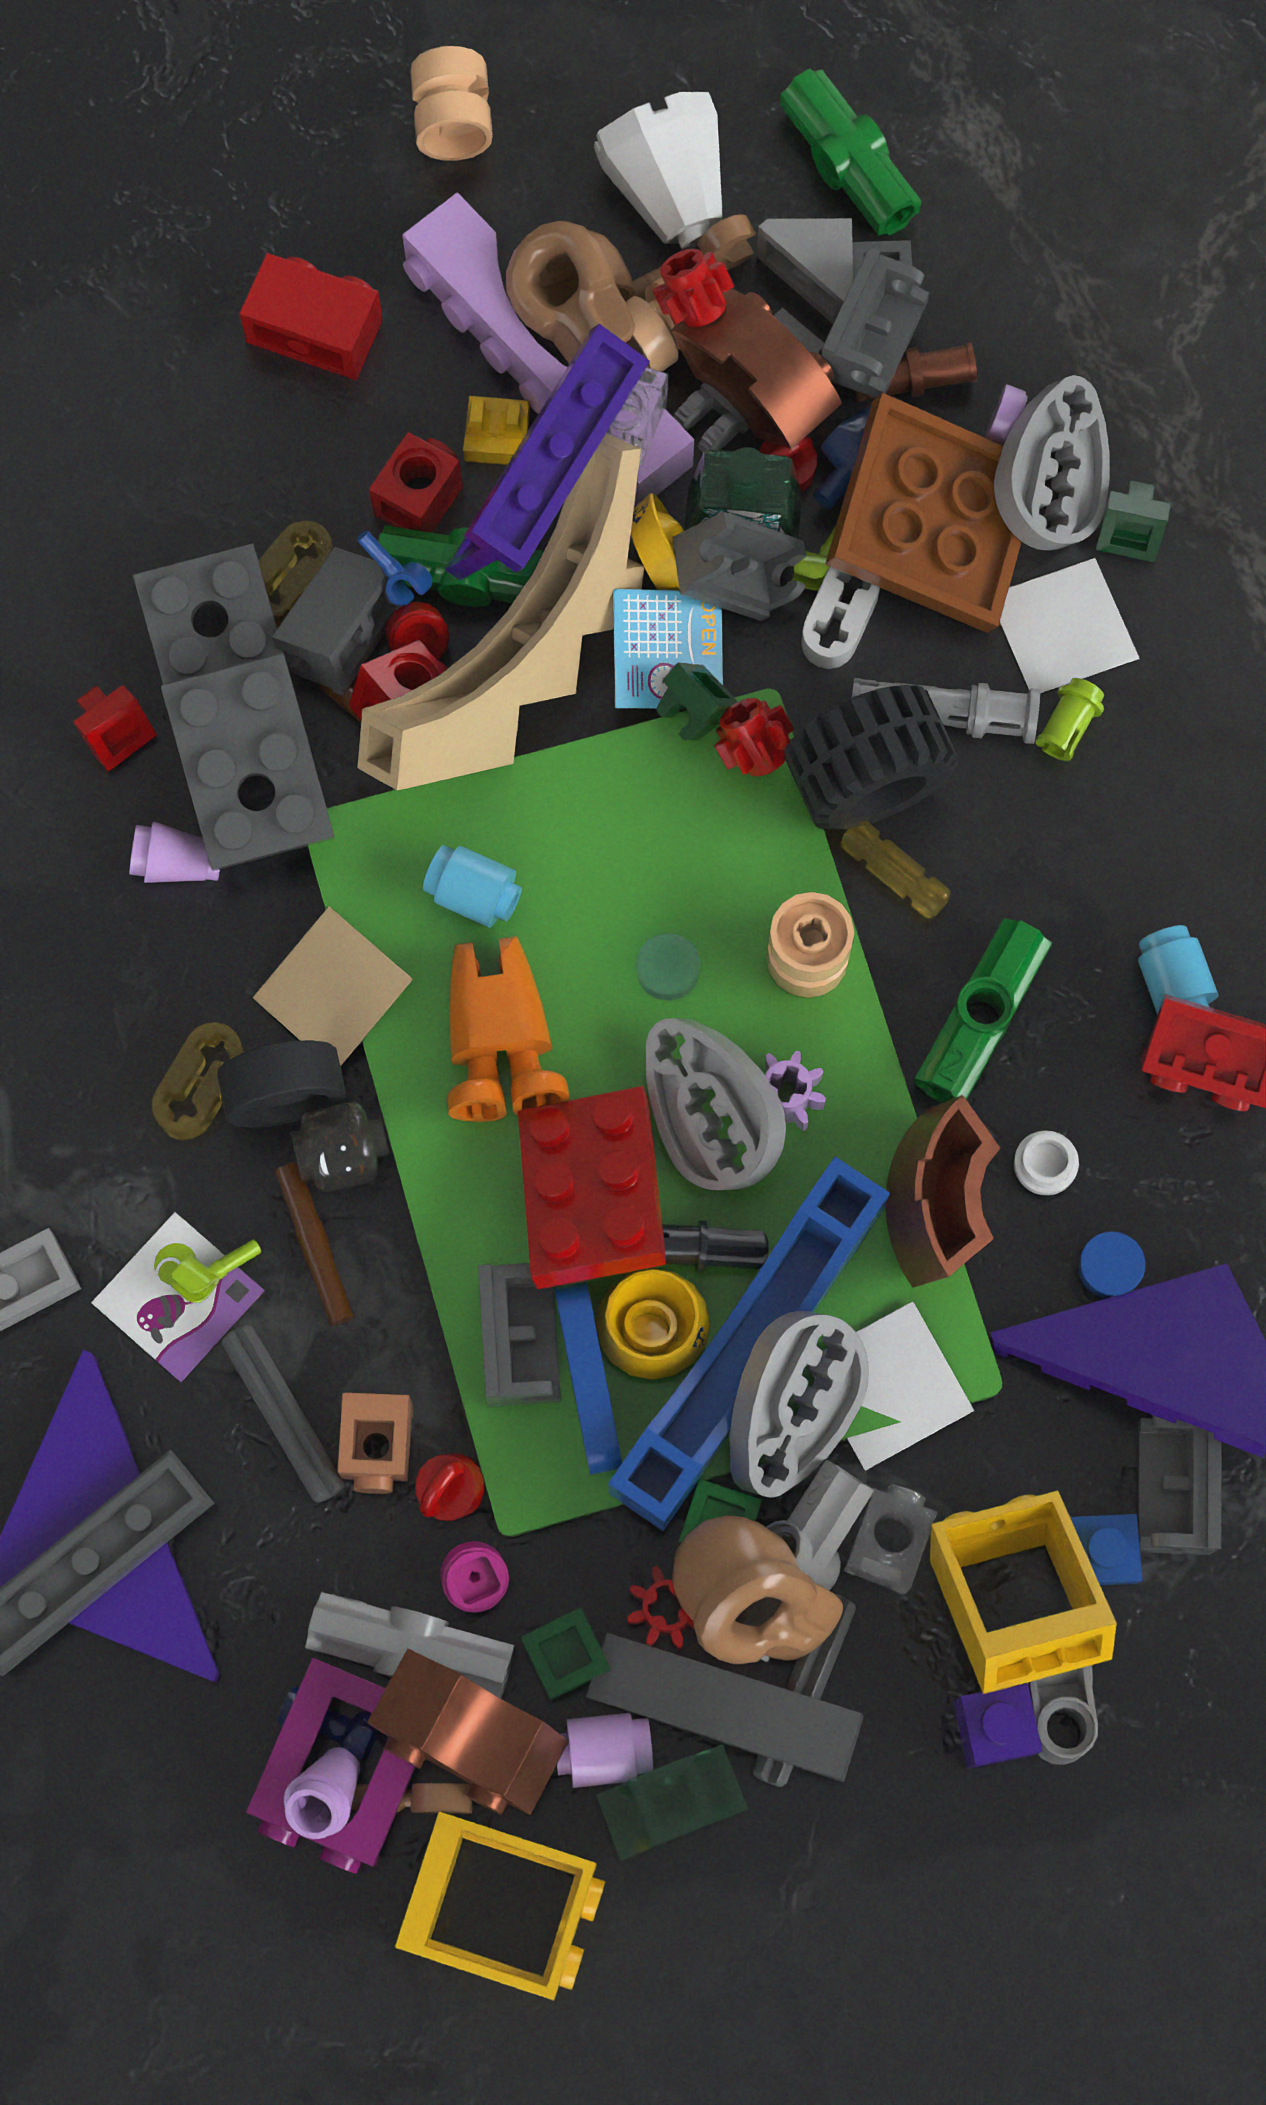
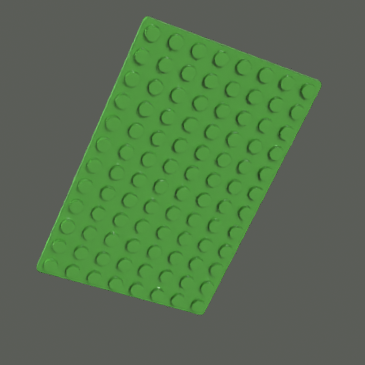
[308,689,1002,1537]

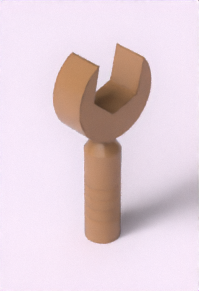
[633,214,757,300]
[350,1783,472,1814]

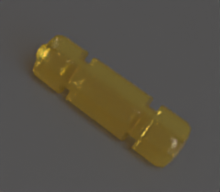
[841,821,951,919]

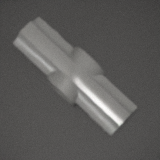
[735,1459,874,1662]
[305,1592,516,1699]

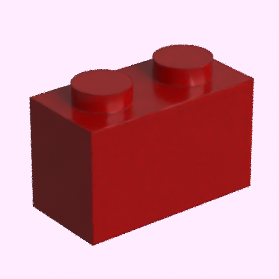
[239,253,383,380]

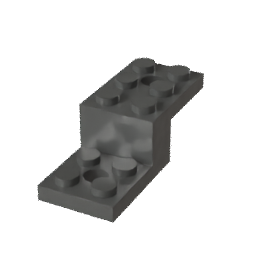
[133,543,335,871]

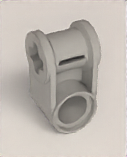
[1020,1665,1098,1765]

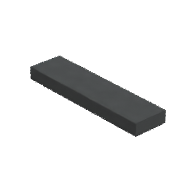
[0,1450,214,1676]
[586,1633,864,1782]

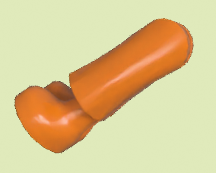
[446,936,570,1122]

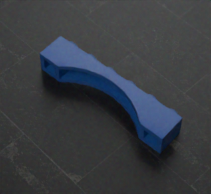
[608,1157,890,1531]

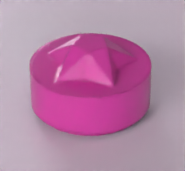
[440,1541,509,1612]

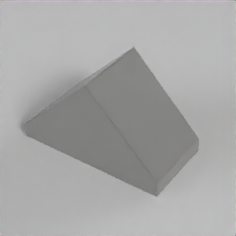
[756,218,853,324]

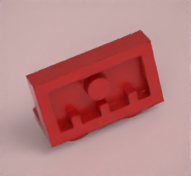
[1141,994,1266,1111]

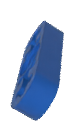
[554,1282,622,1475]

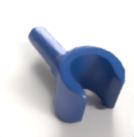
[357,530,432,606]

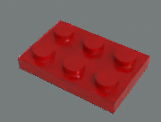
[518,1086,667,1290]

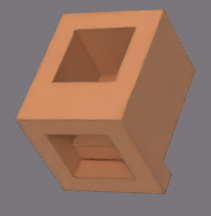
[338,1393,413,1494]

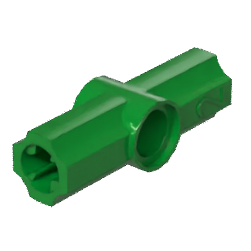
[780,68,921,236]
[378,525,544,607]
[913,918,1052,1103]

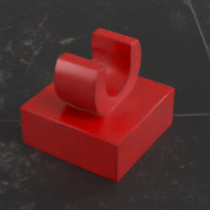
[73,684,157,772]

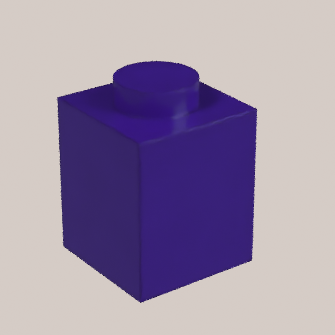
[953,1683,1042,1769]

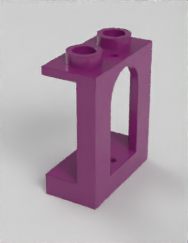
[246,1657,415,1874]

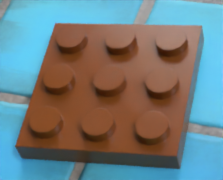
[825,393,1022,633]

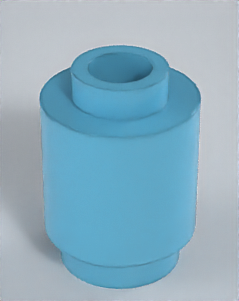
[423,845,522,928]
[1138,925,1219,1015]

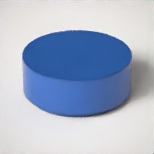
[1078,1232,1146,1299]

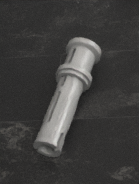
[852,678,1041,744]

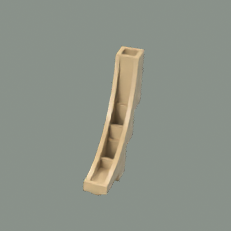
[357,433,644,790]

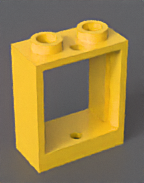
[930,1491,1117,1694]
[395,1811,605,2000]

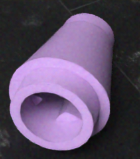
[129,821,220,883]
[284,1747,360,1839]

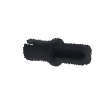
[662,1220,769,1272]

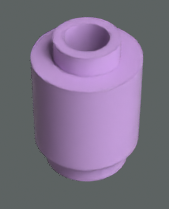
[557,1713,653,1788]

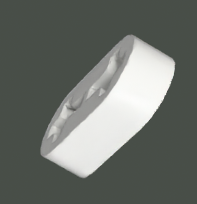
[801,567,880,669]

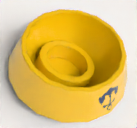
[631,493,684,591]
[595,1268,711,1380]

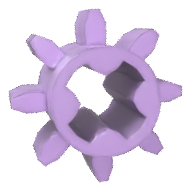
[765,1050,826,1131]

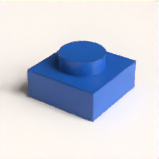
[1070,1514,1143,1585]

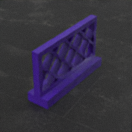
[445,324,650,580]

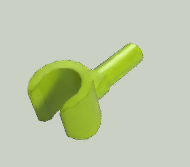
[792,527,836,591]
[171,1239,261,1303]

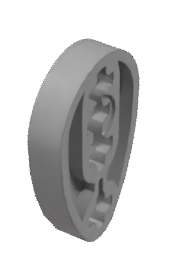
[994,375,1110,550]
[646,1018,786,1190]
[729,1311,869,1498]

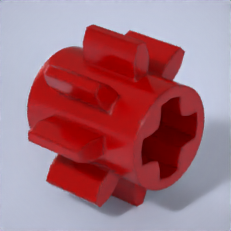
[652,249,734,327]
[714,698,794,777]
[627,1566,695,1650]

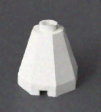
[594,92,722,249]

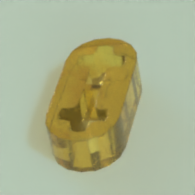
[258,521,333,628]
[152,1022,245,1140]

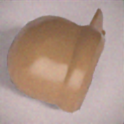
[506,221,636,364]
[672,1515,843,1664]

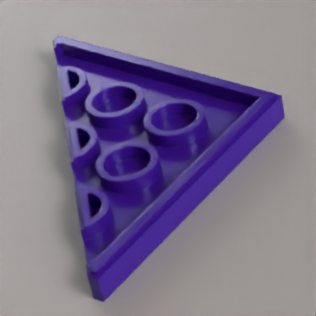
[990,1263,1266,1458]
[0,1350,220,1683]

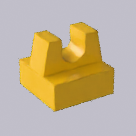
[463,396,530,465]

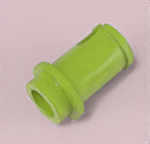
[1035,678,1104,761]

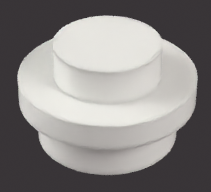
[1014,1131,1079,1195]

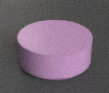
[985,384,1028,446]

